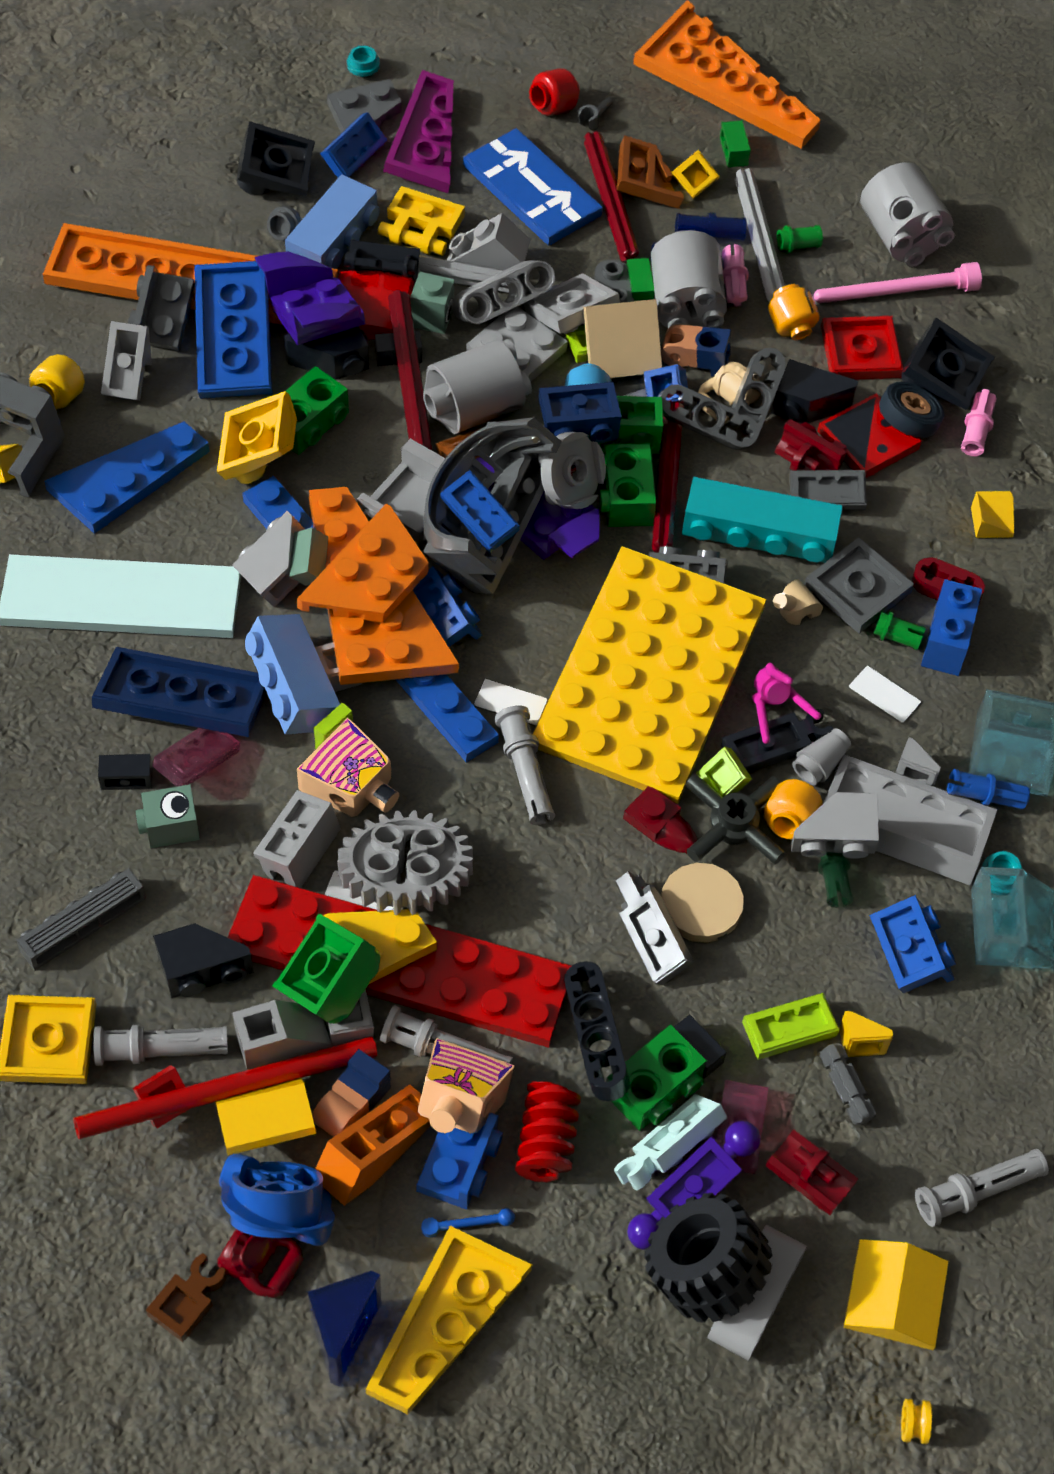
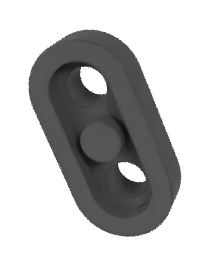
[594,259,634,303]

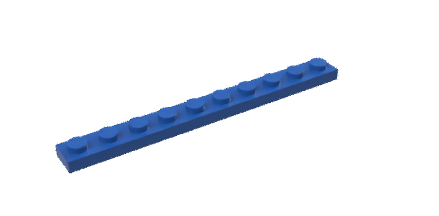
[242,476,499,763]

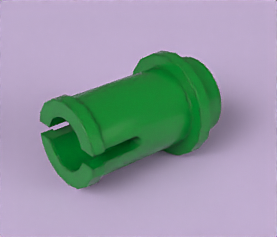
[776,225,823,254]
[873,611,926,651]

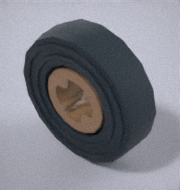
[879,382,945,438]

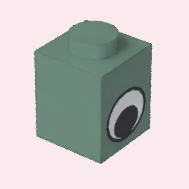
[410,272,454,334]
[135,784,200,848]

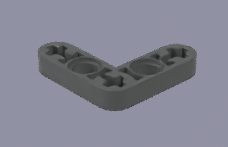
[658,347,786,450]

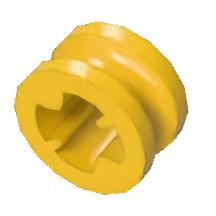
[901,1398,932,1444]

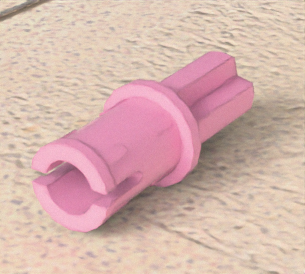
[722,244,749,307]
[961,389,997,456]

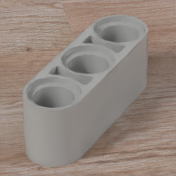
[452,260,555,324]
[707,1224,807,1361]

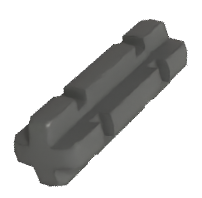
[820,1043,876,1125]

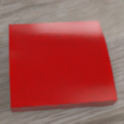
[338,270,414,340]

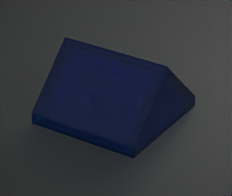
[308,1271,382,1387]

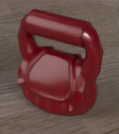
[217,1229,304,1298]

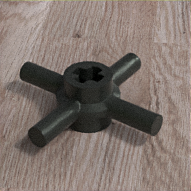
[685,774,786,865]

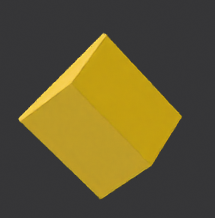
[215,1078,316,1155]
[843,1239,949,1350]

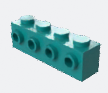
[682,477,843,563]

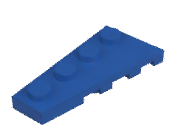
[44,421,210,534]

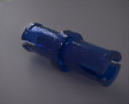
[675,212,747,240]

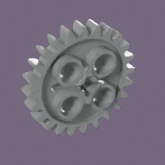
[337,810,473,915]

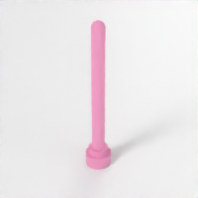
[814,262,982,303]

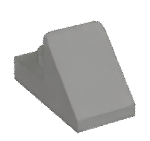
[101,321,152,401]

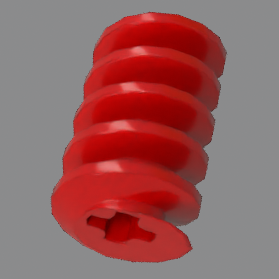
[515,1081,581,1182]

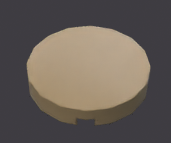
[661,863,744,943]

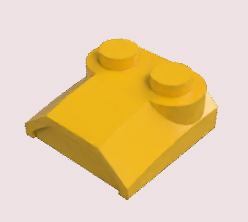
[217,391,297,484]

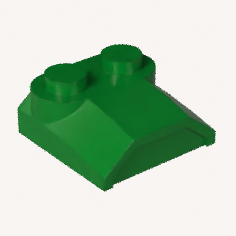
[272,913,380,1024]

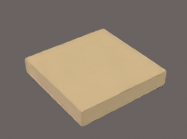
[583,299,662,378]

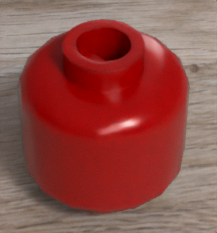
[529,68,580,116]

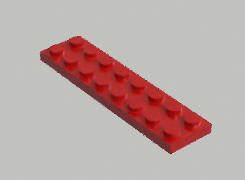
[228,875,571,1048]

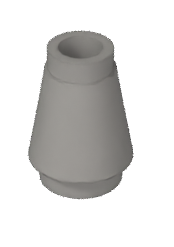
[792,728,851,786]

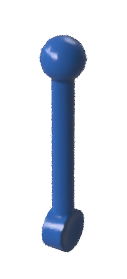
[421,1208,515,1238]

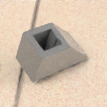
[447,213,530,270]
[232,511,305,607]
[791,792,879,858]
[232,1000,332,1070]

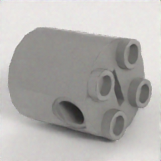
[860,162,955,267]
[651,230,727,328]
[423,339,532,434]

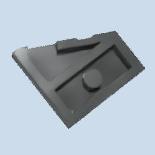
[327,79,401,133]

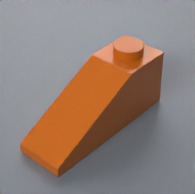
[315,1084,431,1206]

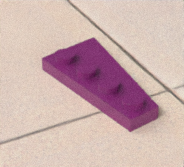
[383,70,454,193]

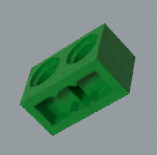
[286,366,349,455]
[598,396,663,454]
[600,443,656,527]
[606,1024,707,1131]

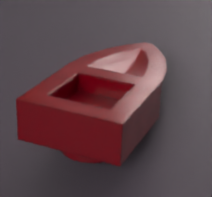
[623,786,698,854]

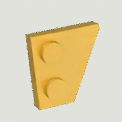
[323,909,437,985]

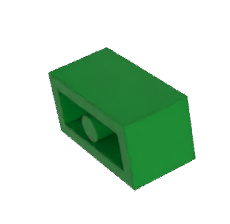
[720,120,751,167]
[627,258,654,301]

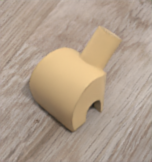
[773,579,823,625]

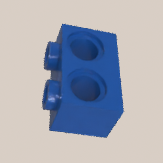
[921,579,982,676]

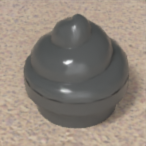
[267,206,302,242]

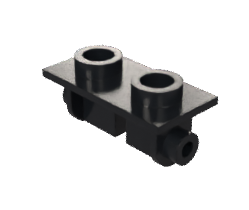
[344,240,420,284]

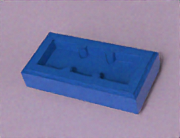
[320,112,387,178]
[440,470,520,553]

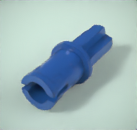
[947,769,1030,809]

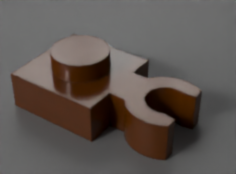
[146,1253,227,1342]

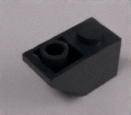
[153,923,254,998]

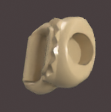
[696,362,762,424]

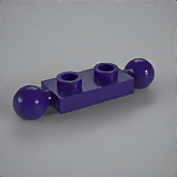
[627,1121,761,1250]

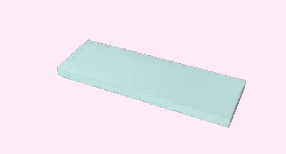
[0,554,241,638]

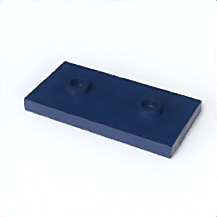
[92,647,266,737]

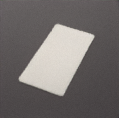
[849,666,921,723]
[474,679,547,725]

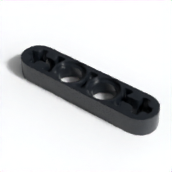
[564,961,630,1101]

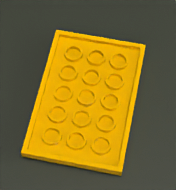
[532,546,766,804]

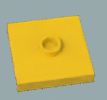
[0,995,97,1084]

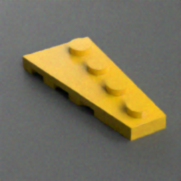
[366,1226,532,1415]

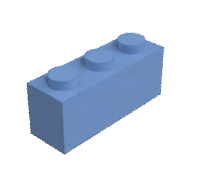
[285,174,380,269]
[245,614,340,734]

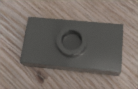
[790,470,867,510]

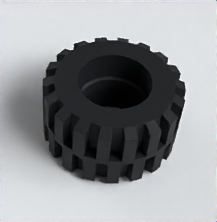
[644,1193,773,1323]

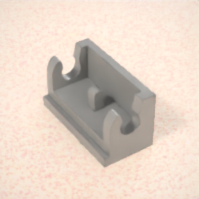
[253,790,341,888]

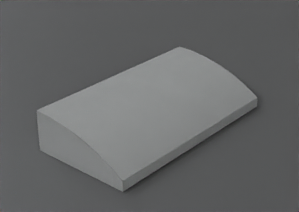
[823,754,997,885]

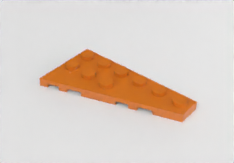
[633,0,820,149]
[309,487,459,685]

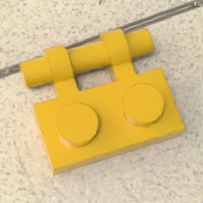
[378,186,465,256]

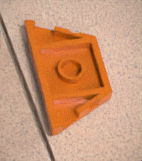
[297,504,429,623]

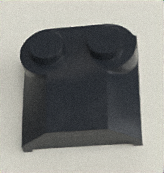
[236,121,315,196]
[901,318,995,410]

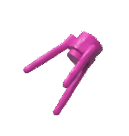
[752,663,821,744]

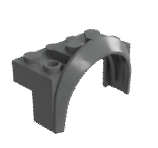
[0,372,66,497]
[423,417,562,594]

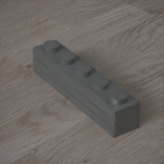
[16,868,146,971]

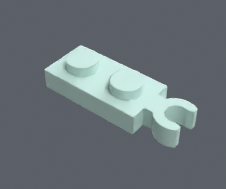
[614,1094,728,1190]

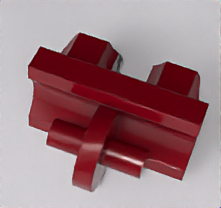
[774,419,847,471]
[766,1129,858,1216]

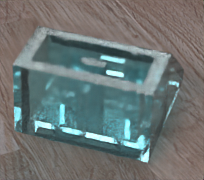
[968,689,1054,797]
[971,867,1054,969]

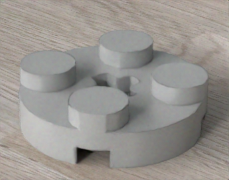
[538,432,606,509]

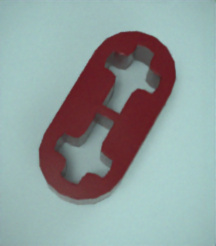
[912,557,985,604]

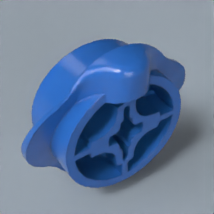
[219,1153,335,1246]

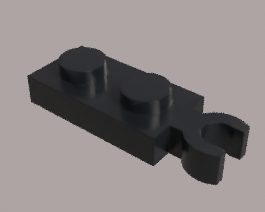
[721,709,833,773]

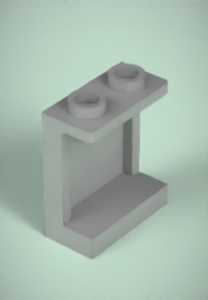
[357,439,445,552]

